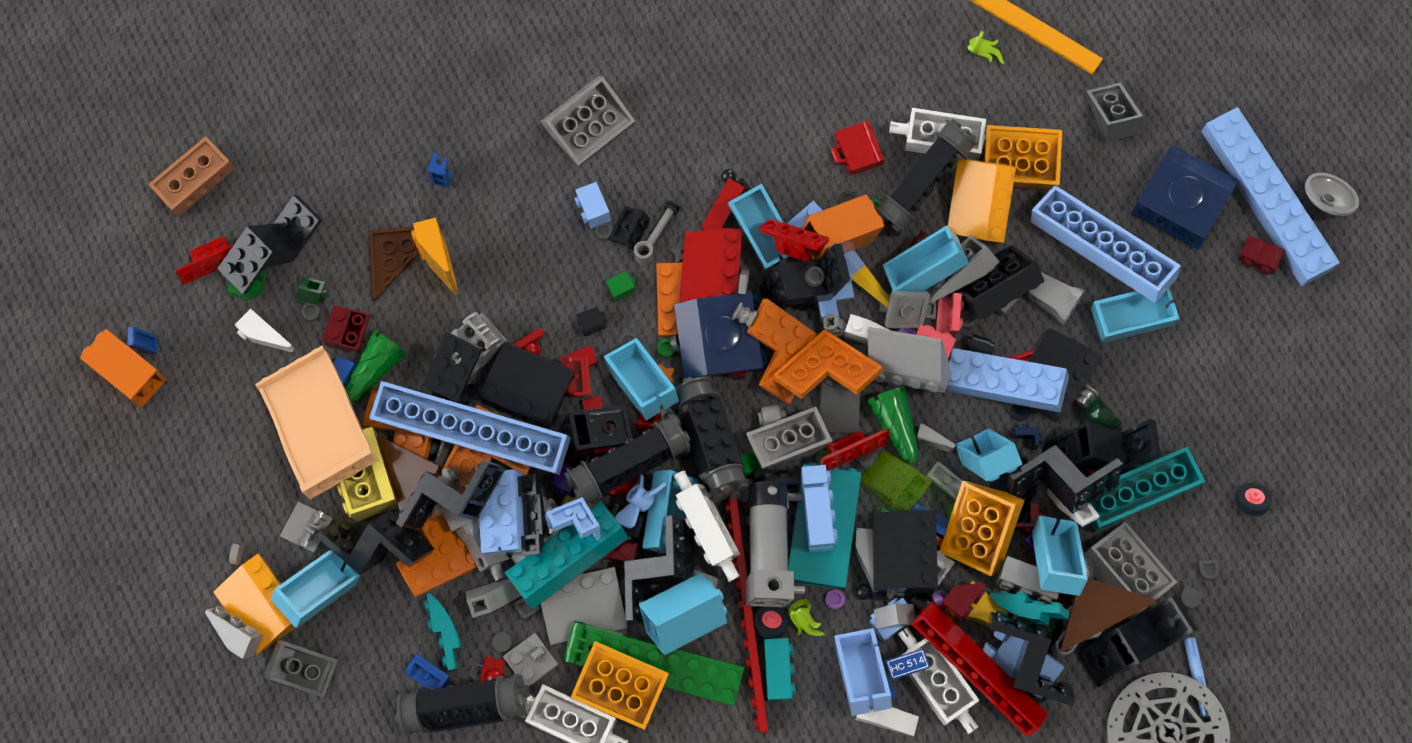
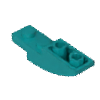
[990,591,1069,626]
[424,593,462,673]

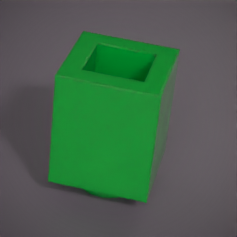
[606,271,637,302]

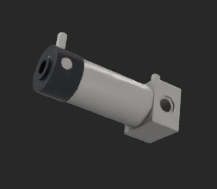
[745,481,805,607]

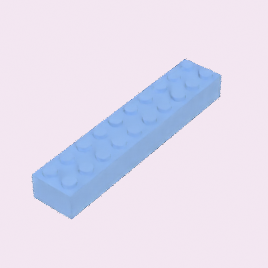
[1201,107,1340,286]
[369,381,571,475]

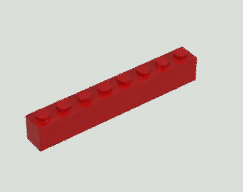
[911,601,1048,737]

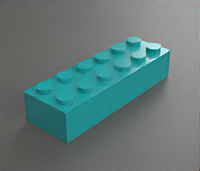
[1090,446,1205,532]
[505,502,628,610]

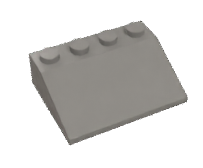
[540,76,635,166]
[868,327,952,393]
[1084,521,1177,620]
[541,567,628,645]

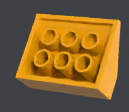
[983,125,1062,190]
[948,158,1016,243]
[411,218,459,295]
[939,481,1024,576]
[214,554,295,655]
[570,641,669,730]

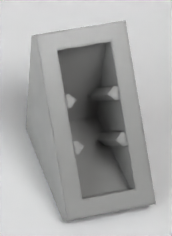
[874,604,915,630]

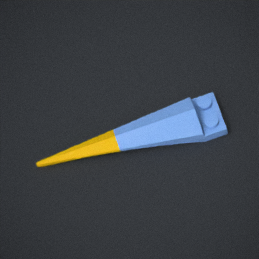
[787,201,890,308]

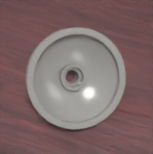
[1305,173,1359,216]

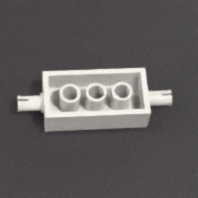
[889,108,986,161]
[674,471,740,582]
[898,627,979,734]
[525,684,629,743]

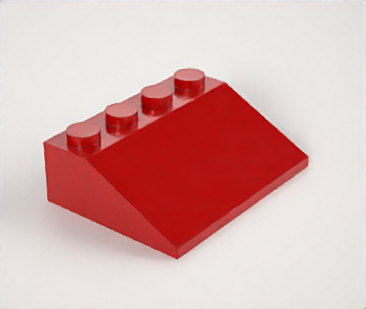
[679,228,742,303]

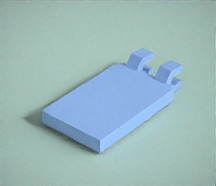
[982,630,1065,699]

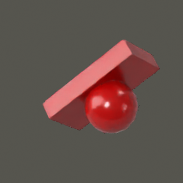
[513,328,544,355]
[480,656,506,682]

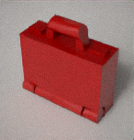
[830,120,885,176]

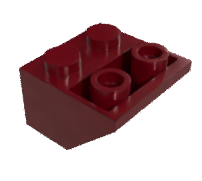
[322,305,371,351]
[939,582,986,623]

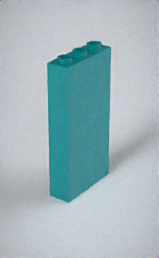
[788,462,862,591]

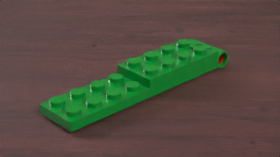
[563,621,745,706]

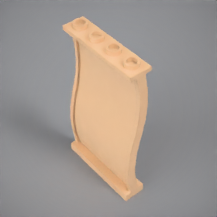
[255,346,379,500]

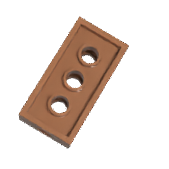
[148,136,235,217]

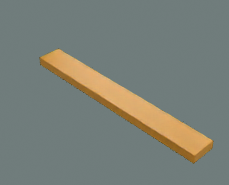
[970,0,1103,75]

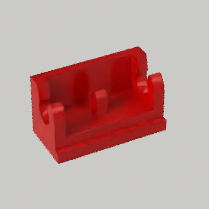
[566,356,591,396]

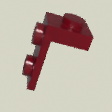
[1013,504,1042,534]

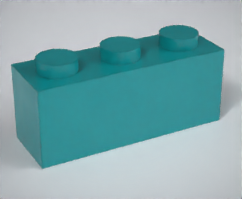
[764,638,796,702]

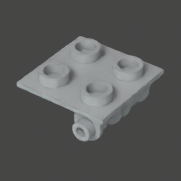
[280,502,333,553]

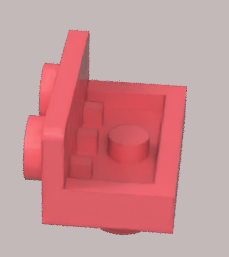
[935,293,964,336]

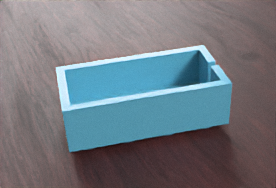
[728,184,788,270]
[883,226,969,292]
[1090,288,1179,343]
[604,338,679,421]
[955,429,1023,481]
[643,470,698,555]
[1032,516,1088,596]
[270,549,361,628]

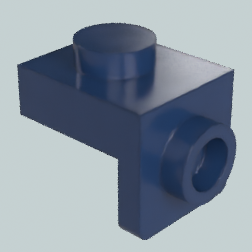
[1013,424,1042,450]

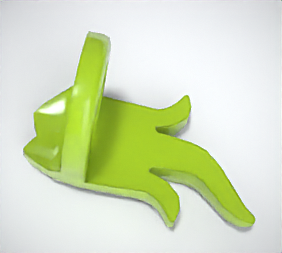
[967,31,1004,64]
[788,599,825,636]

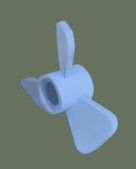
[615,475,667,528]

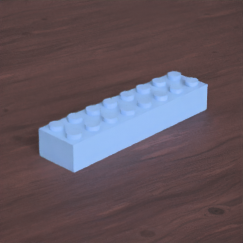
[1031,185,1181,303]

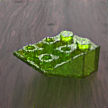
[860,450,932,511]

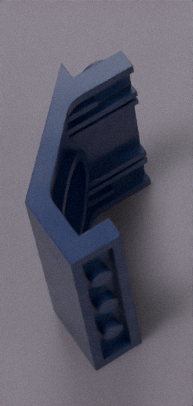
[1131,144,1238,250]
[674,292,767,379]

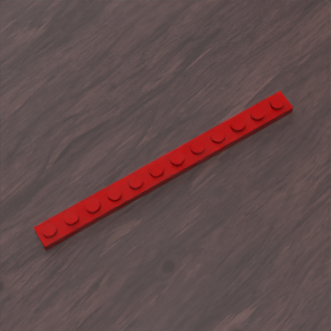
[725,498,768,734]

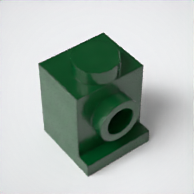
[297,276,327,305]

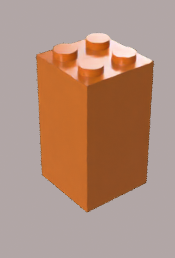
[801,194,884,259]
[80,329,167,408]

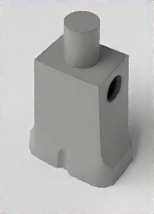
[1027,272,1085,326]
[456,519,509,582]

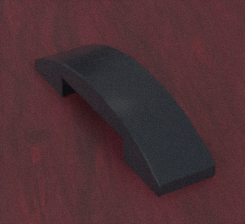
[517,474,545,556]

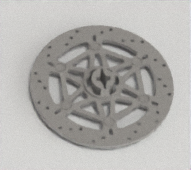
[1107,672,1230,743]

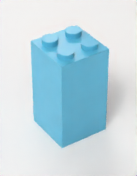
[639,573,727,655]

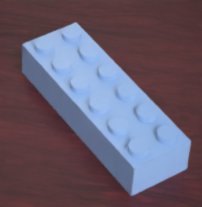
[946,348,1069,413]

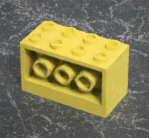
[337,427,399,522]

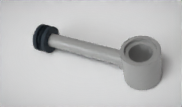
[634,200,681,265]

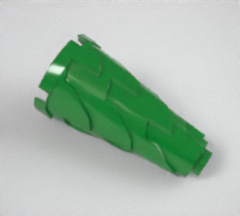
[345,330,407,403]
[868,386,919,464]

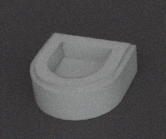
[229,544,244,565]

